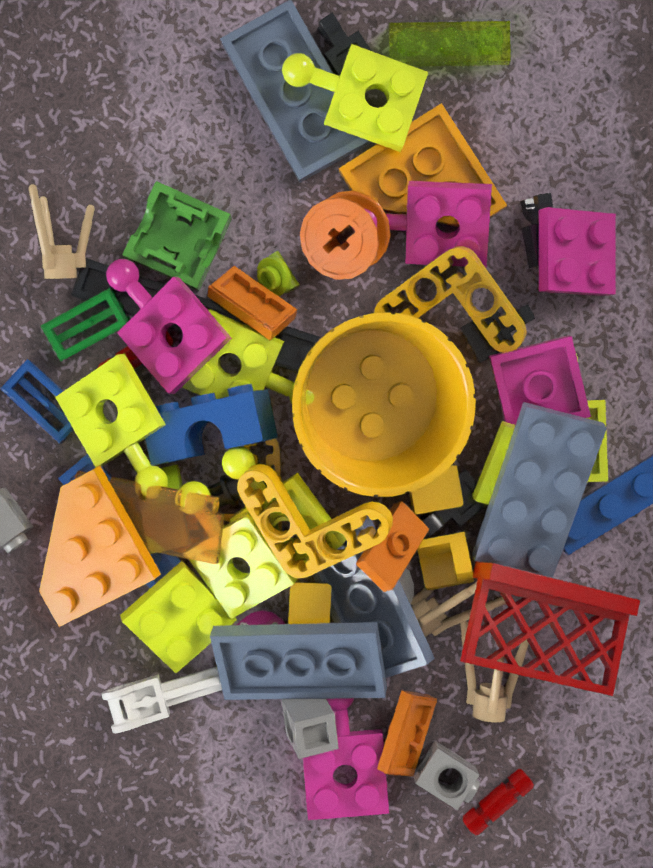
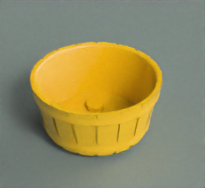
[292,312,476,497]

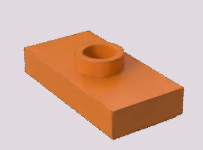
[207,266,297,341]
[356,501,429,592]
[377,690,437,776]

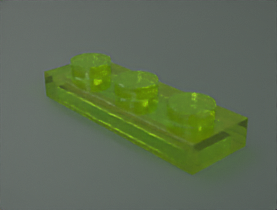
[388,21,511,67]

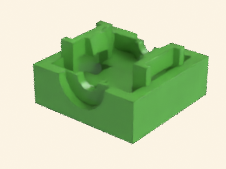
[122,181,232,291]

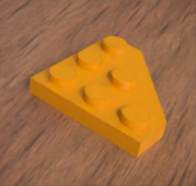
[339,103,507,227]
[39,466,161,627]

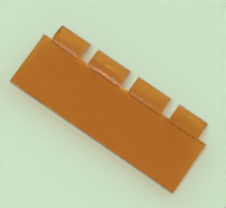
[75,471,224,564]

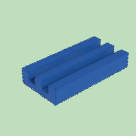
[0,359,74,444]

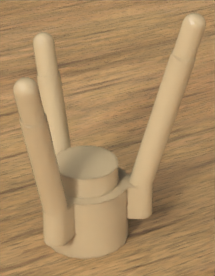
[29,184,95,279]
[411,582,506,637]
[460,621,529,722]

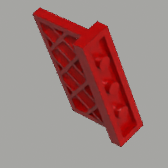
[460,561,640,696]

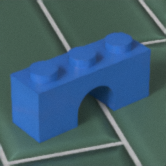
[145,384,278,466]

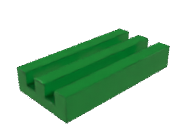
[41,287,131,362]

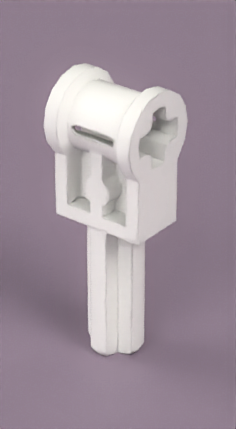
[101,667,222,733]

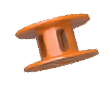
[300,191,391,280]

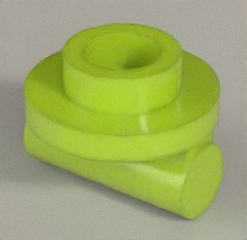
[257,251,300,296]

